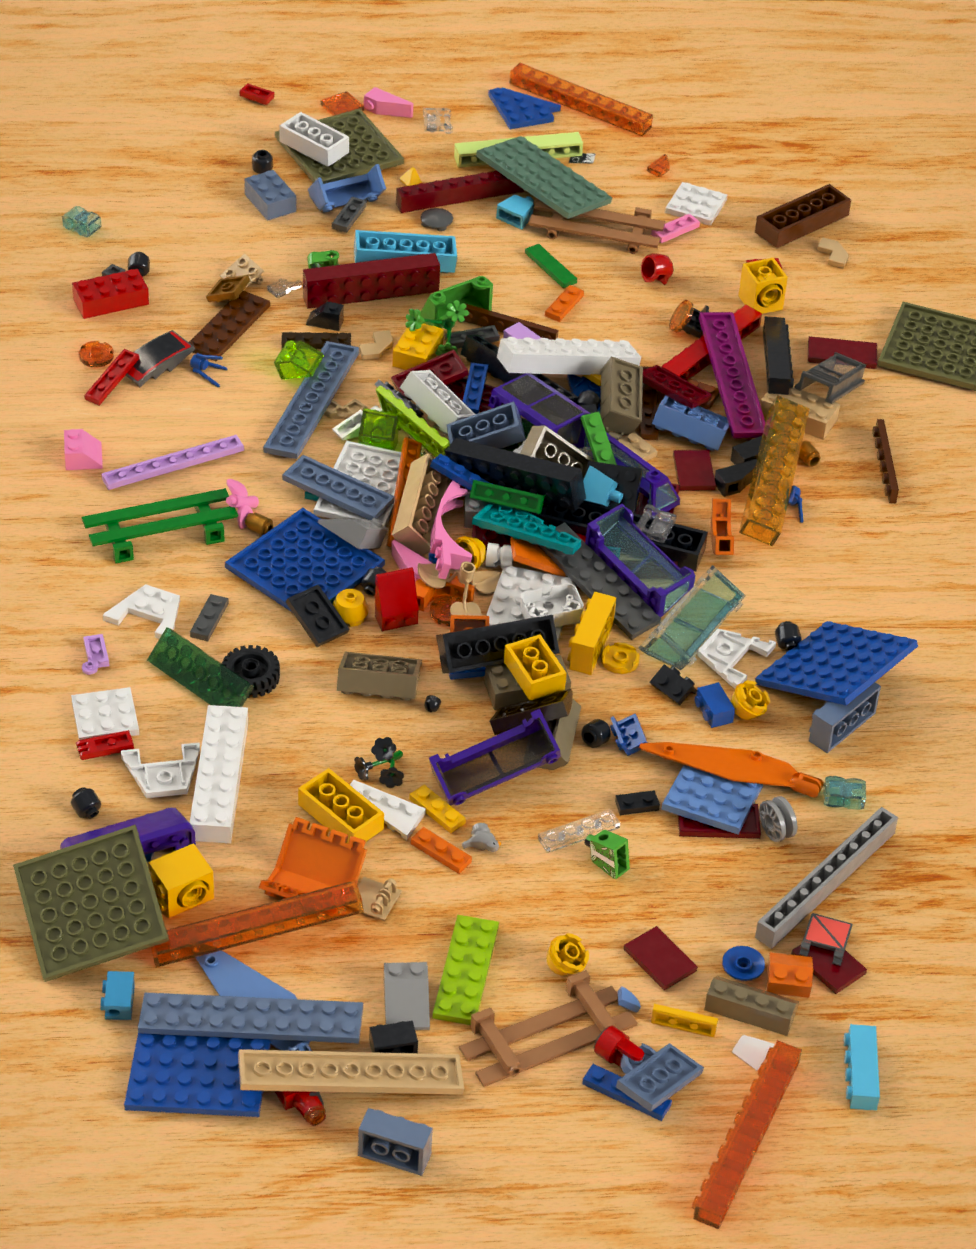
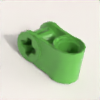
[307,250,339,269]

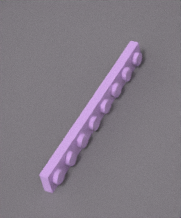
[101,435,244,490]

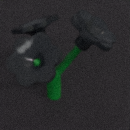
[354,737,404,788]

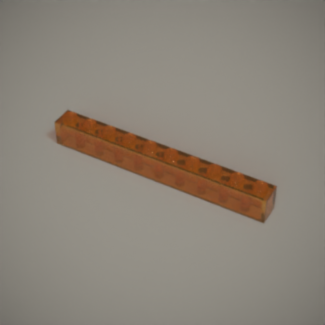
[509,63,653,136]
[151,880,364,967]
[692,1040,802,1229]

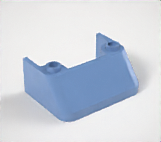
[308,164,386,213]

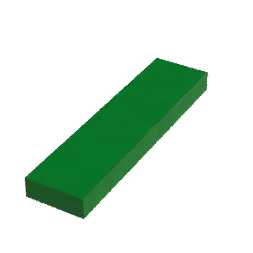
[525,244,577,288]
[469,480,545,514]

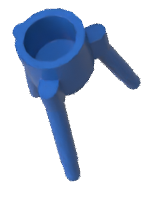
[190,353,227,387]
[774,485,803,523]

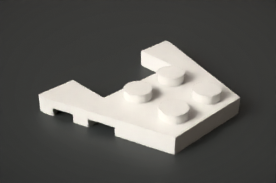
[103,584,180,643]
[697,628,776,689]
[121,742,200,799]

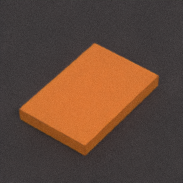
[510,536,566,577]

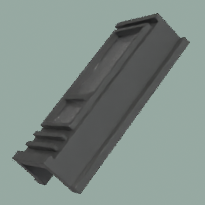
[794,352,866,404]

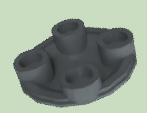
[421,208,453,231]

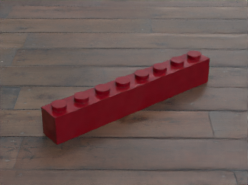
[396,170,524,213]

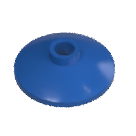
[722,946,765,981]

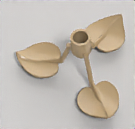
[417,562,500,616]

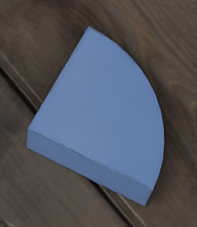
[618,986,641,1013]

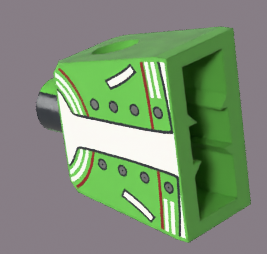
[584,830,630,880]

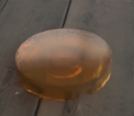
[669,300,694,333]
[79,341,114,367]
[430,595,463,626]

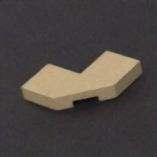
[817,237,849,268]
[359,330,393,360]
[324,399,368,419]

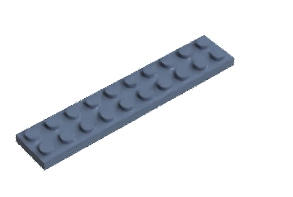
[263,341,360,459]
[138,992,363,1044]

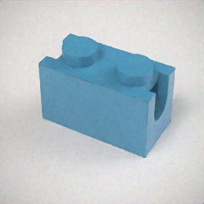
[100,971,135,1020]

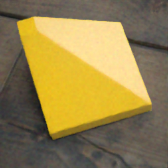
[400,167,422,186]

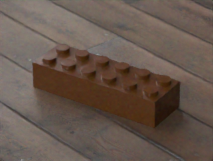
[755,184,851,249]

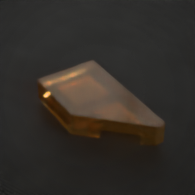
[647,154,670,177]

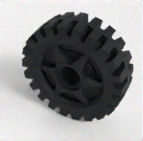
[222,645,280,698]

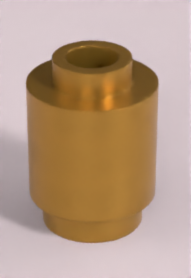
[795,441,821,467]
[245,513,273,536]

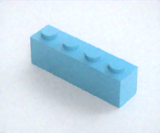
[844,1024,880,1111]

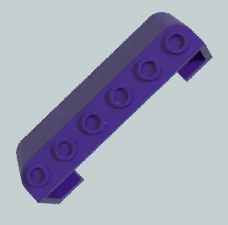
[60,808,196,855]

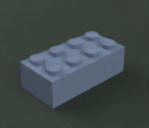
[446,402,526,449]
[809,682,881,753]

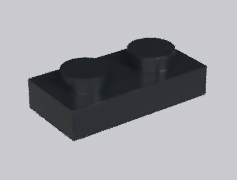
[615,790,660,815]

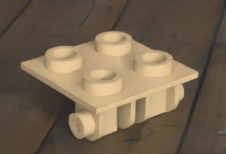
[220,254,264,287]
[346,877,402,921]

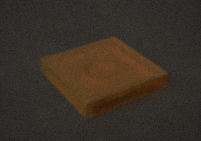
[321,91,364,116]

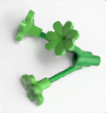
[405,300,469,356]

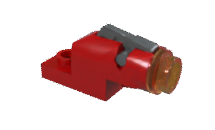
[274,1091,326,1126]

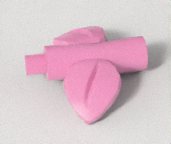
[226,479,259,529]

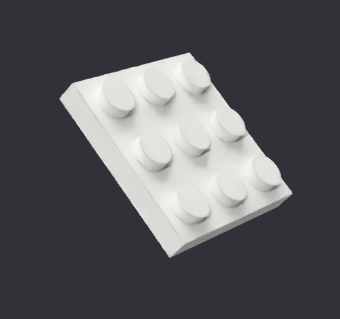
[665,182,728,226]
[71,687,139,740]

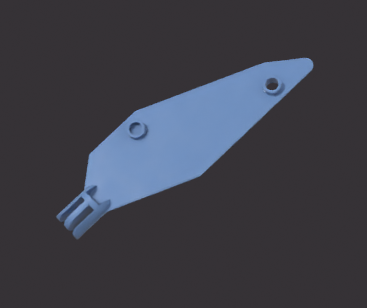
[190,943,312,1051]

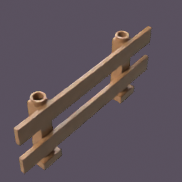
[529,198,665,254]
[459,970,638,1087]

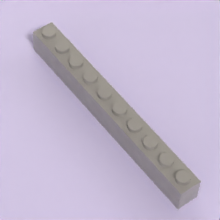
[755,807,898,949]

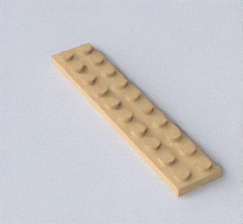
[238,1049,464,1095]

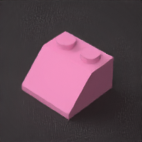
[64,429,103,470]

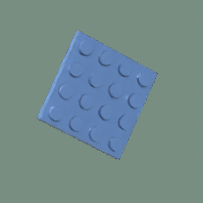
[661,765,763,834]

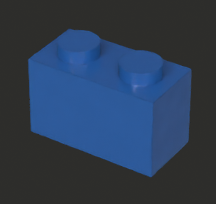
[694,682,735,728]

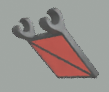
[799,913,853,966]

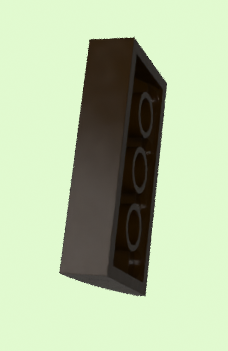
[490,689,573,735]

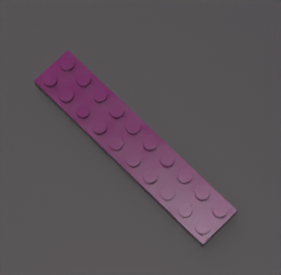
[699,312,768,438]

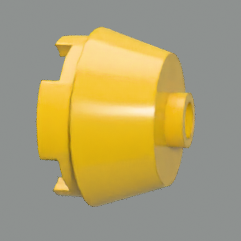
[455,536,487,571]
[332,589,369,627]
[731,680,770,720]
[546,933,589,976]

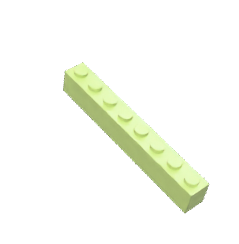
[454,132,583,168]

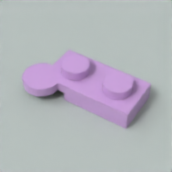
[82,634,109,675]

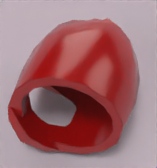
[641,253,674,285]

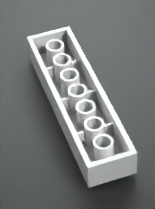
[497,337,641,375]
[190,705,248,844]

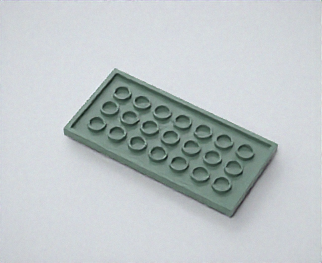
[476,136,612,219]

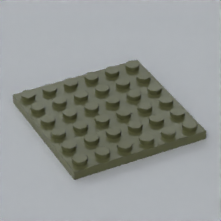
[275,109,404,184]
[877,302,976,391]
[13,825,170,982]

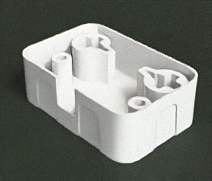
[520,584,584,627]

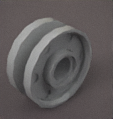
[759,796,798,842]

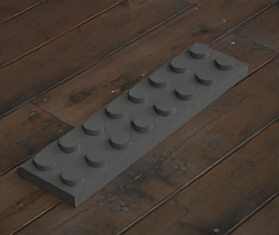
[537,522,661,640]

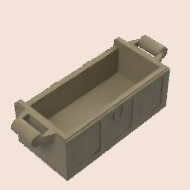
[599,356,643,440]

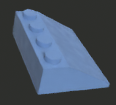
[652,395,729,451]

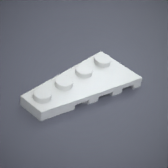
[350,780,426,841]

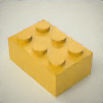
[392,324,444,370]
[504,635,567,701]

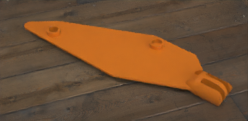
[639,742,824,798]

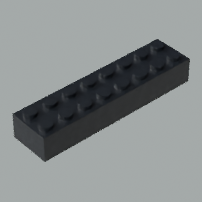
[445,438,586,511]

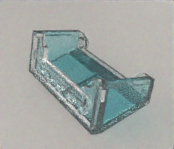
[638,565,746,670]

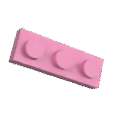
[651,214,700,243]

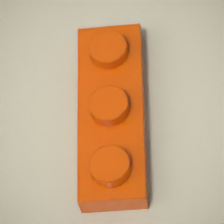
[545,285,584,322]
[410,827,472,874]

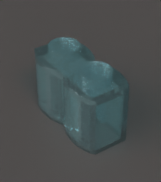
[62,206,102,237]
[823,776,866,810]

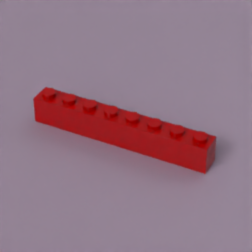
[662,305,762,381]

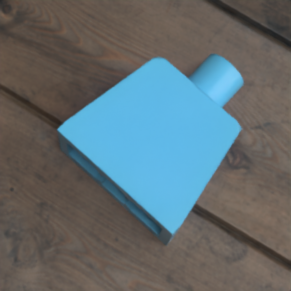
[496,195,534,230]
[583,466,623,507]

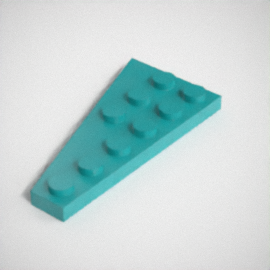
[472,503,581,555]

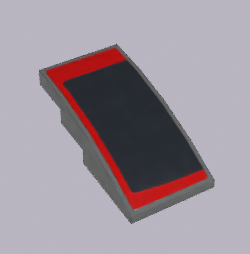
[125,330,195,387]

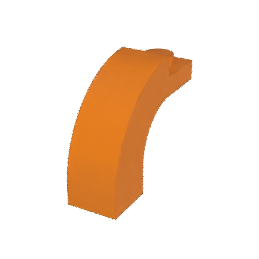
[710,498,734,555]
[415,573,475,611]

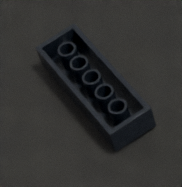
[436,615,560,674]

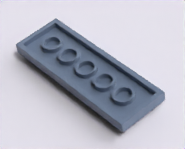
[282,455,395,520]

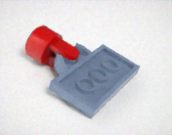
[594,1026,704,1112]

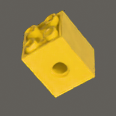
[738,258,788,314]
[148,844,214,918]

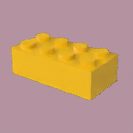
[567,592,616,675]
[298,768,384,843]

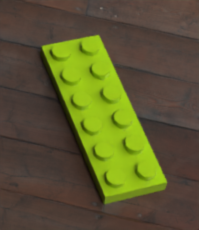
[375,385,450,458]
[432,915,499,1025]

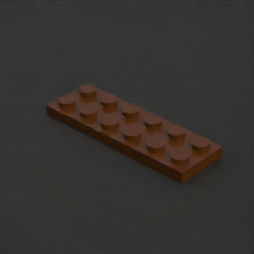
[189,291,270,361]

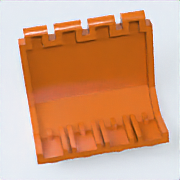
[259,817,368,917]

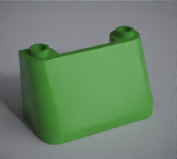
[420,276,493,328]

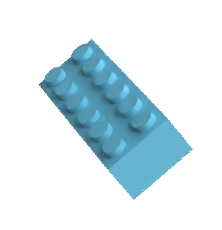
[354,230,457,273]

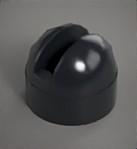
[424,695,441,712]

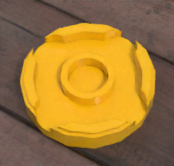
[601,642,640,674]

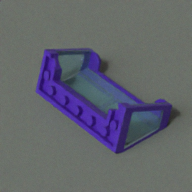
[582,431,680,518]
[585,504,696,617]

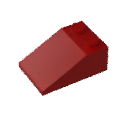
[375,567,419,631]

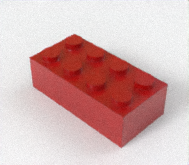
[72,269,149,319]

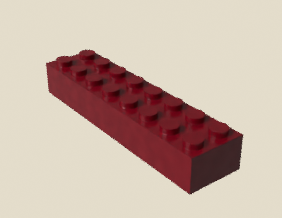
[303,253,440,309]

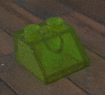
[274,340,324,380]
[358,408,399,451]

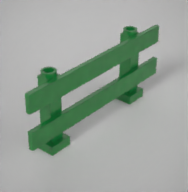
[82,488,238,563]

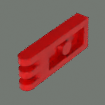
[76,730,134,760]

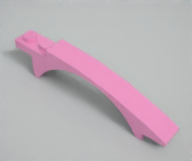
[430,480,472,579]

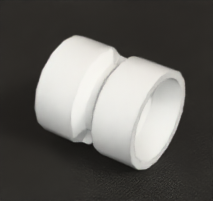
[486,543,513,568]

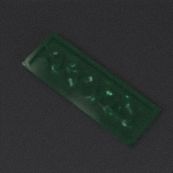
[147,627,254,707]

